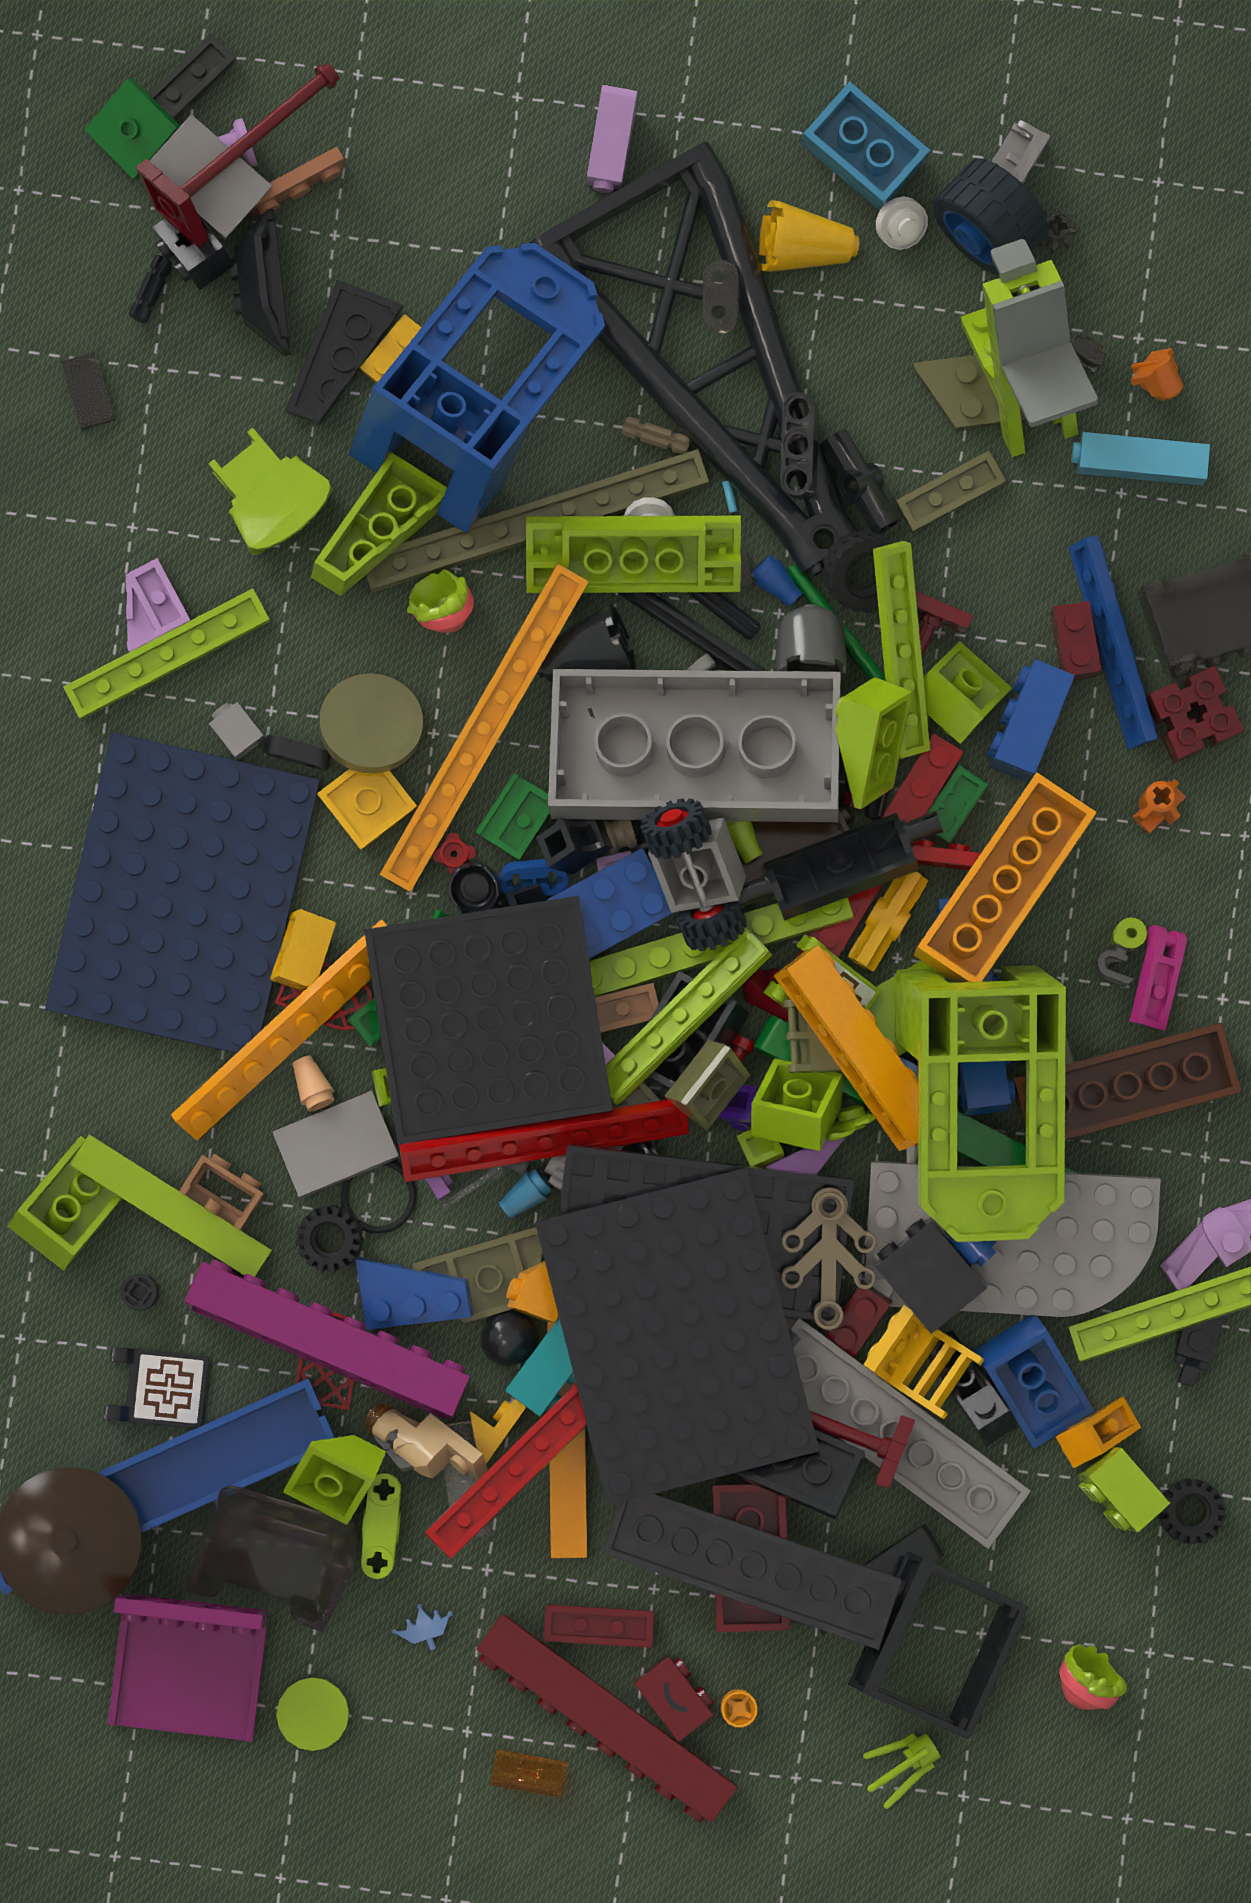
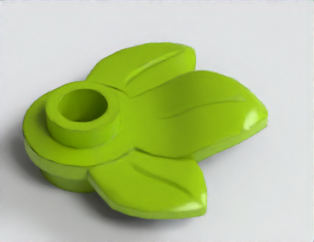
[827,1104,876,1142]

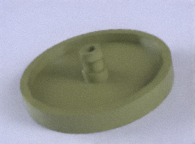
[319,673,423,773]

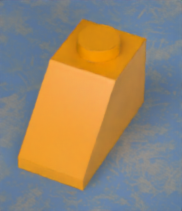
[506,1261,558,1323]
[1056,1396,1141,1468]

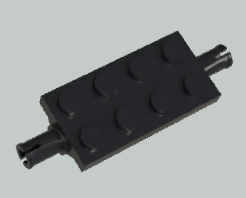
[739,810,944,921]

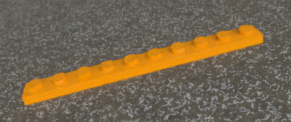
[379,564,589,892]

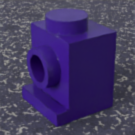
[717,1085,759,1131]

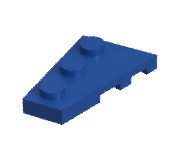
[355,1257,474,1330]

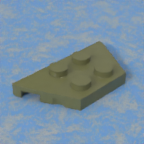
[913,355,1026,430]
[412,1227,543,1324]

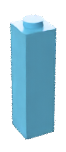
[1071,432,1210,486]

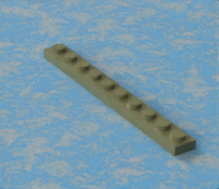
[366,449,709,593]

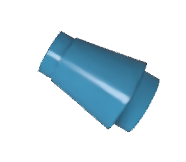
[499,1168,553,1219]

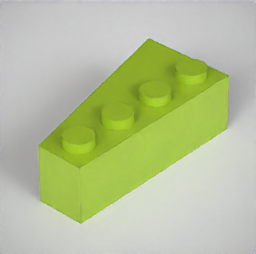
[311,452,447,596]

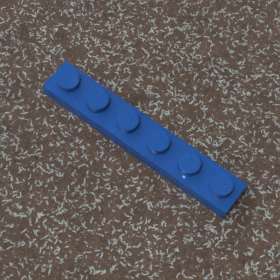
[1068,535,1158,750]

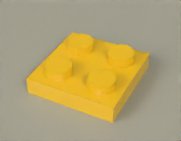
[317,769,418,851]

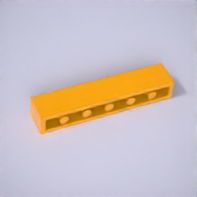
[774,945,918,1151]

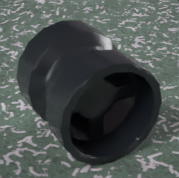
[121,1274,159,1310]

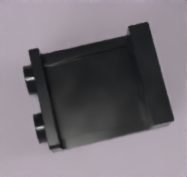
[876,1217,987,1334]

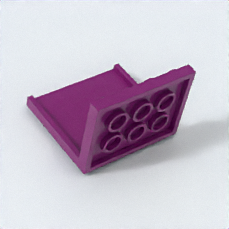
[108,1593,269,1742]

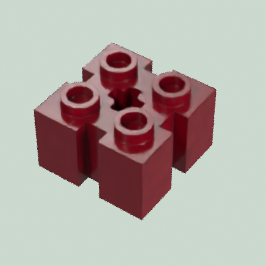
[1146,666,1244,764]

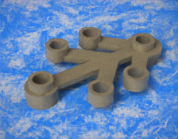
[781,1187,876,1330]

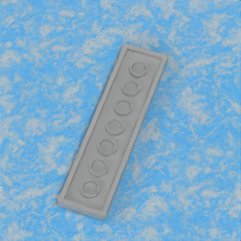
[790,1318,1031,1549]

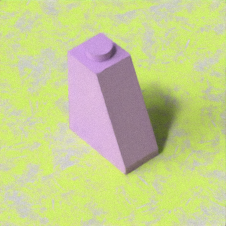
[587,85,637,194]

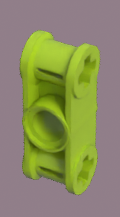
[361,1473,401,1579]

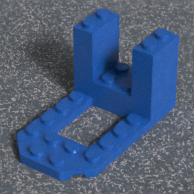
[349,243,605,533]

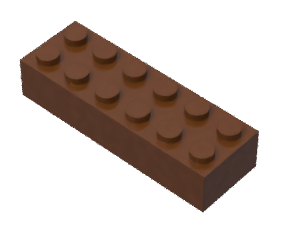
[1013,1022,1242,1141]

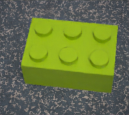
[1077,1447,1171,1533]

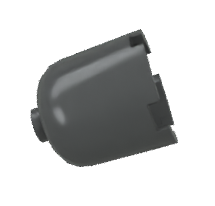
[776,604,847,687]

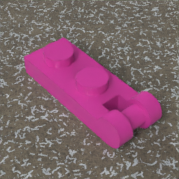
[1129,925,1187,1031]

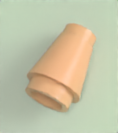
[292,1055,334,1112]

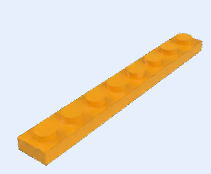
[171,919,388,1141]

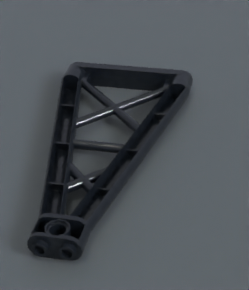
[529,142,858,577]

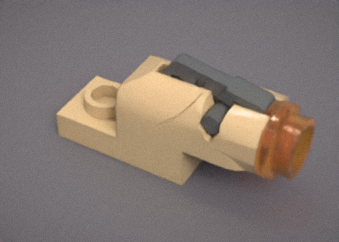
[364,1404,488,1480]

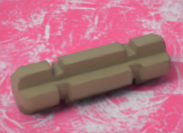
[622,417,691,454]

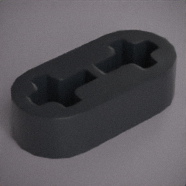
[262,735,331,771]

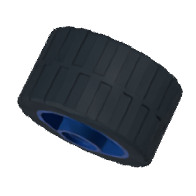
[932,158,1049,275]

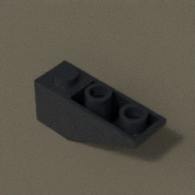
[928,1330,1016,1447]

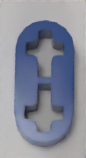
[500,859,568,896]

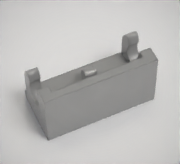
[992,120,1050,184]

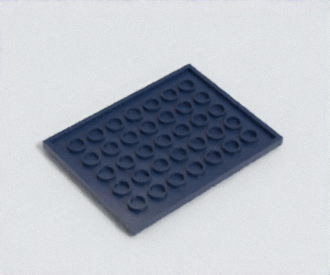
[45,732,320,1054]

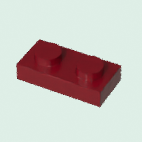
[825,1281,893,1358]

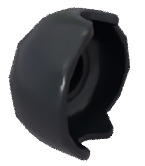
[448,862,502,914]
[480,1311,538,1367]

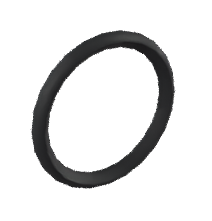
[340,1161,417,1234]

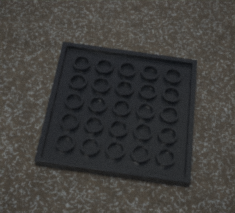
[364,896,613,1144]

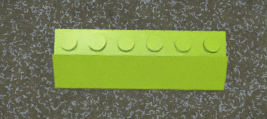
[526,516,741,593]

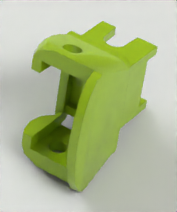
[208,428,332,555]

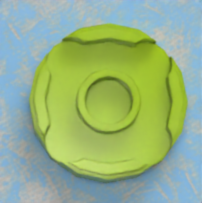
[276,1677,349,1751]

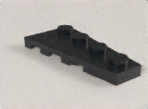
[286,280,403,425]

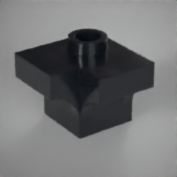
[536,819,613,875]

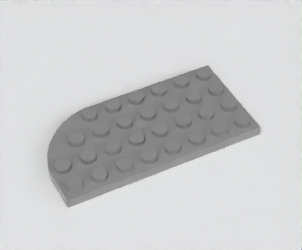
[865,1160,1161,1317]

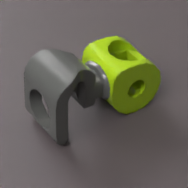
[1094,917,1147,987]

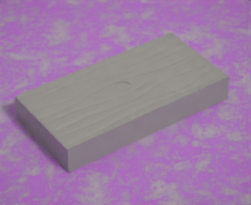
[548,669,841,822]

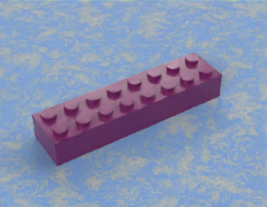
[184,1259,470,1422]

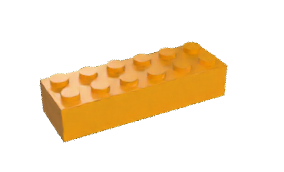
[914,772,1097,983]

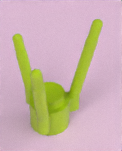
[863,1733,941,1809]

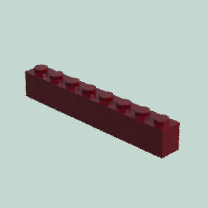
[476,1613,737,1823]

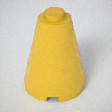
[759,200,859,272]

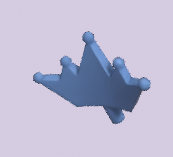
[392,1604,453,1650]

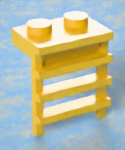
[863,1305,984,1419]

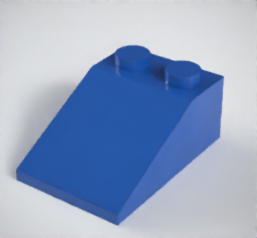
[973,1315,1095,1449]

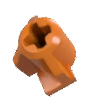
[1131,348,1184,401]
[1132,779,1186,834]

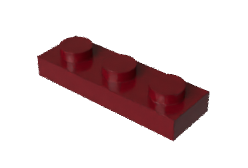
[543,1604,654,1648]

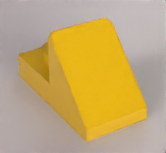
[470,1398,526,1464]

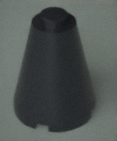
[537,604,637,682]

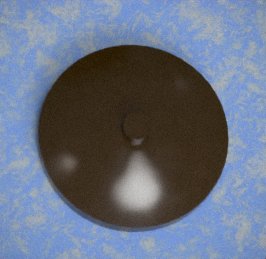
[0,1467,143,1615]

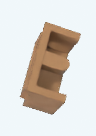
[179,1153,265,1231]

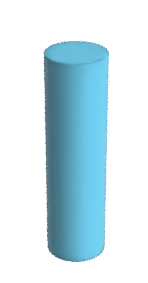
[722,481,738,514]

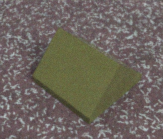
[664,1040,750,1131]

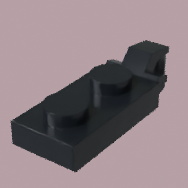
[1175,1284,1225,1386]

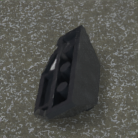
[230,209,291,356]

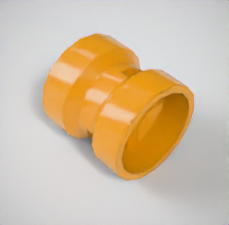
[720,1689,758,1728]

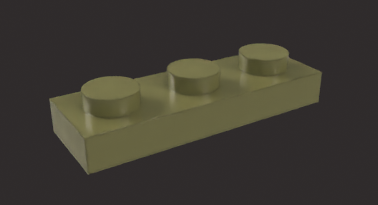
[895,451,1006,533]

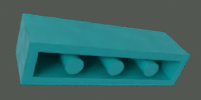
[505,1318,575,1416]

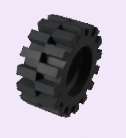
[296,1205,364,1272]
[1158,1478,1226,1544]

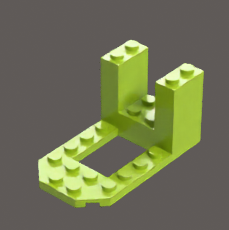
[896,965,1066,1242]

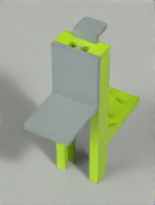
[960,239,1098,457]

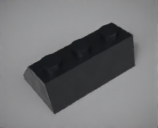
[647,971,750,1091]

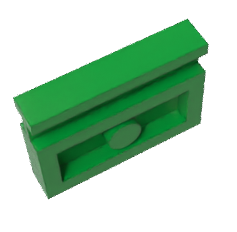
[476,773,550,861]

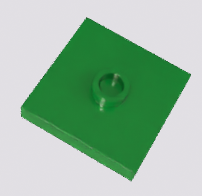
[84,78,180,179]

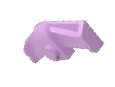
[1160,1199,1251,1291]

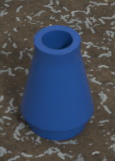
[750,554,803,607]

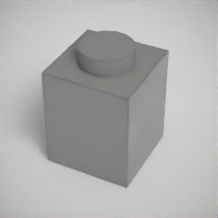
[209,702,265,761]

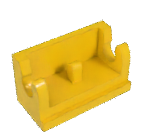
[269,909,336,991]

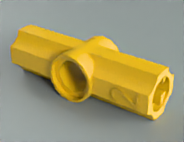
[847,871,929,973]

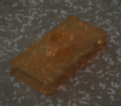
[490,1749,568,1798]

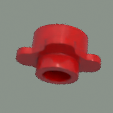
[433,833,476,875]

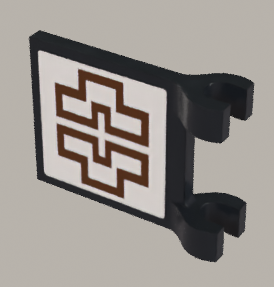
[103,1347,209,1428]

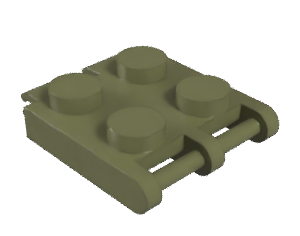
[783,1000,865,1073]

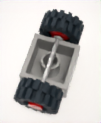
[641,798,747,951]

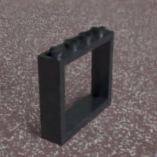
[848,1551,1029,1740]

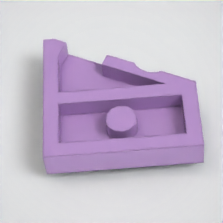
[126,558,191,652]

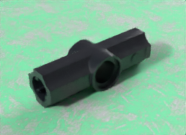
[820,429,901,534]

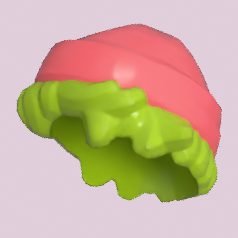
[407,570,474,633]
[1059,1644,1127,1710]

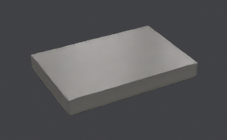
[150,114,272,240]
[272,1091,400,1199]

